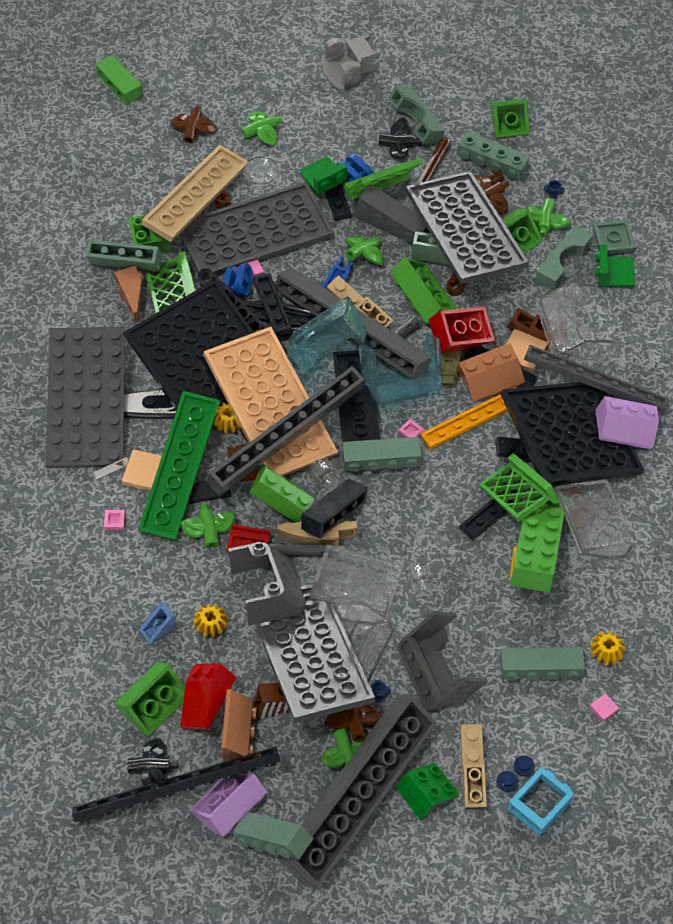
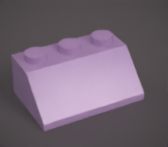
[596,396,659,449]
[189,772,267,836]

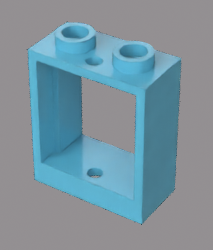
[507,767,574,836]

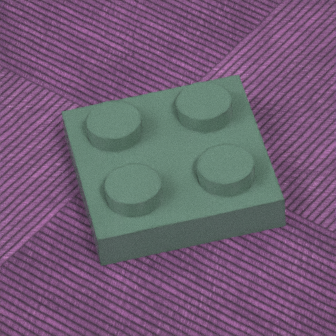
[592,219,636,255]

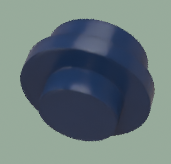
[513,755,535,776]
[496,771,518,792]

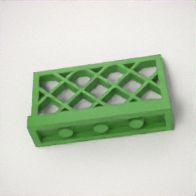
[343,158,423,201]
[146,251,196,313]
[479,453,559,522]

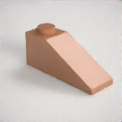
[114,265,144,323]

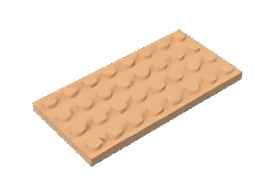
[203,327,338,476]

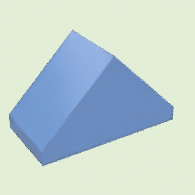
[139,602,176,644]

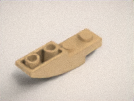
[326,275,394,328]
[277,521,357,547]
[460,724,487,808]

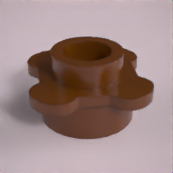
[215,191,232,208]

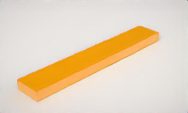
[420,387,516,450]

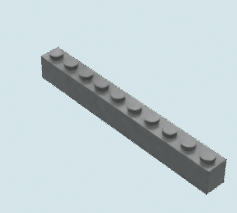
[275,267,431,379]
[207,366,365,496]

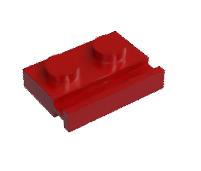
[227,524,271,552]

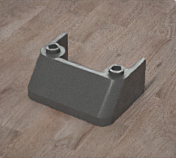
[228,542,306,626]
[398,611,488,710]

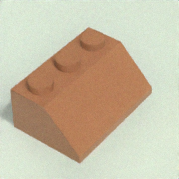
[459,343,525,403]
[221,689,257,762]

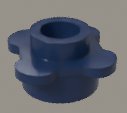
[544,180,565,198]
[371,680,391,703]

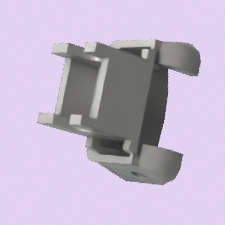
[321,34,380,91]

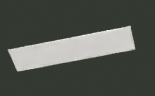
[94,457,128,479]

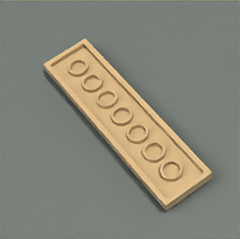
[141,145,248,242]

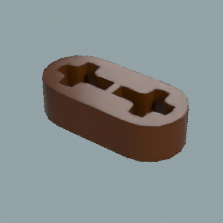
[446,272,467,296]

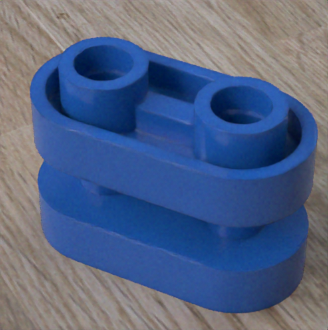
[336,153,373,183]
[223,263,253,297]

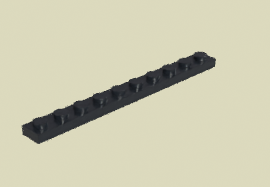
[72,746,281,822]

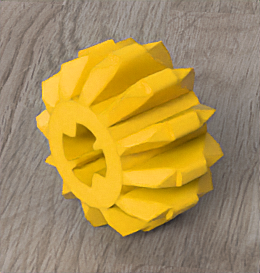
[213,402,241,434]
[194,603,228,638]
[590,630,625,666]

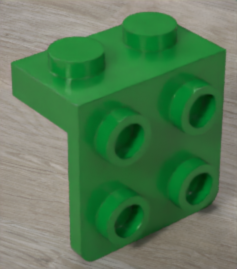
[300,157,347,195]
[595,244,635,287]
[395,763,458,820]

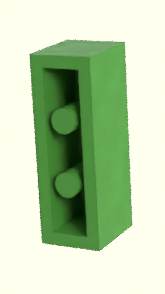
[96,55,143,105]

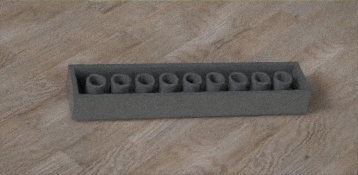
[277,695,437,888]

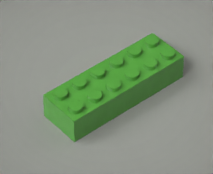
[510,491,567,593]

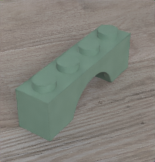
[388,85,446,144]
[535,225,593,291]

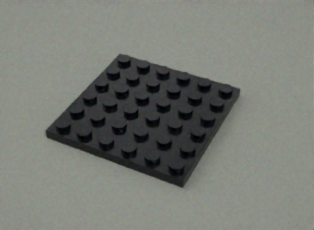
[123,279,254,410]
[501,382,644,486]

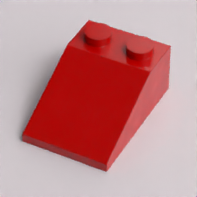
[429,307,495,354]
[180,663,236,729]

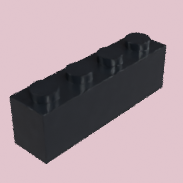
[301,478,367,539]

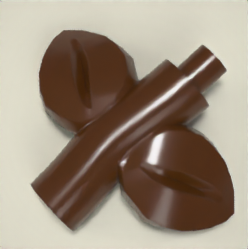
[170,105,217,144]
[475,175,509,214]
[324,705,382,742]

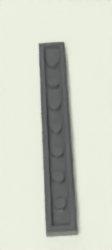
[524,345,669,414]

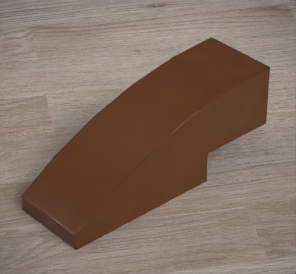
[507,308,568,348]

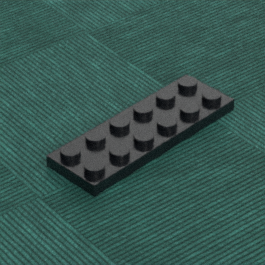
[333,350,380,444]

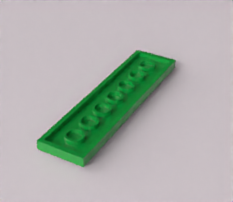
[138,391,220,542]

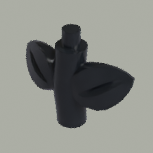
[379,117,420,159]
[127,739,179,786]

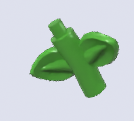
[241,111,283,146]
[523,198,570,237]
[345,236,384,266]
[181,504,236,549]
[322,729,363,769]

